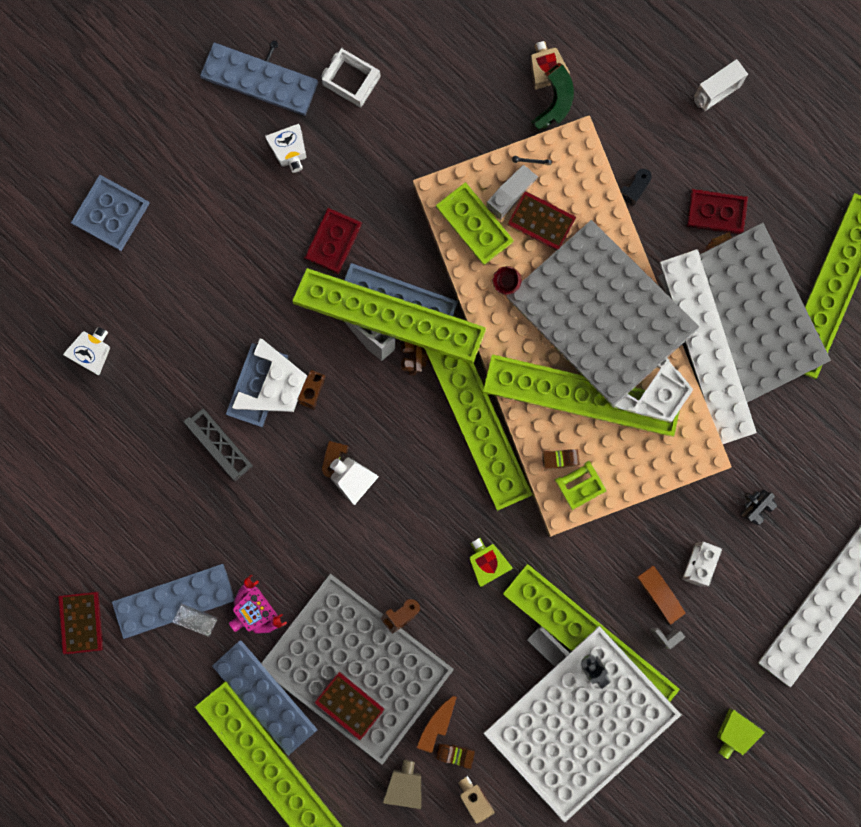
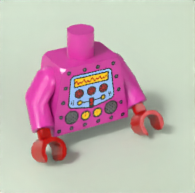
[229,575,287,634]

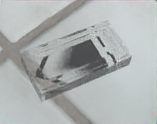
[173,604,217,637]

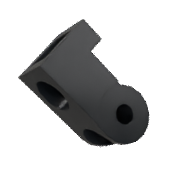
[620,169,652,207]

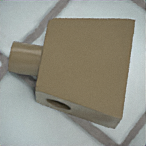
[384,760,422,809]

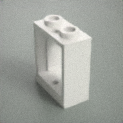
[321,48,380,107]
[694,59,748,112]
[682,542,722,587]

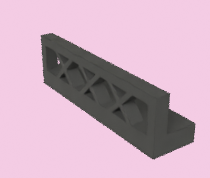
[184,408,253,481]

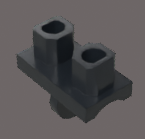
[740,489,777,525]
[581,655,611,689]

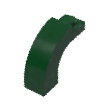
[531,63,574,130]

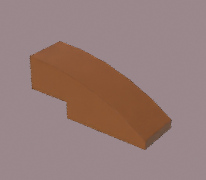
[636,566,686,625]
[417,695,457,753]

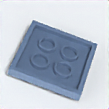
[71,175,150,251]

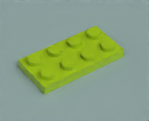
[436,182,514,265]

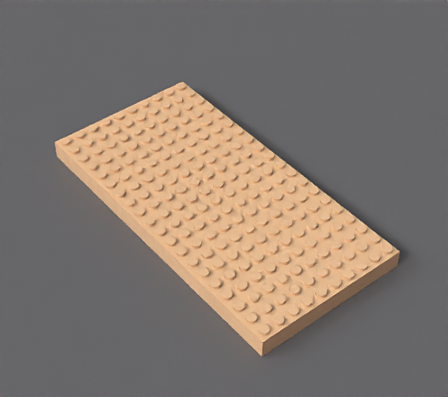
[413,115,732,537]

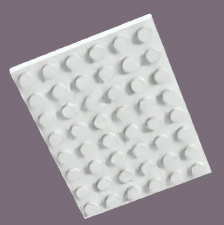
[484,626,681,822]

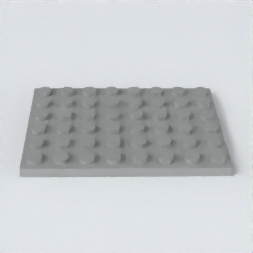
[507,220,700,407]
[657,223,831,402]
[261,574,454,764]

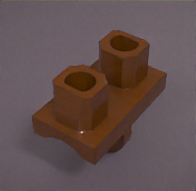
[401,341,430,376]

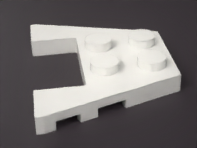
[232,339,307,412]
[611,358,693,423]

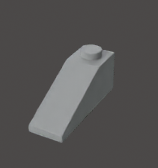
[486,165,538,220]
[344,321,395,361]

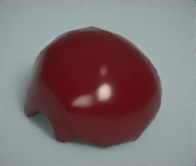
[492,266,522,295]

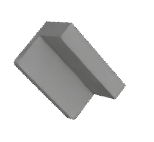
[527,626,570,667]
[650,627,685,649]

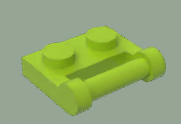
[555,461,607,510]

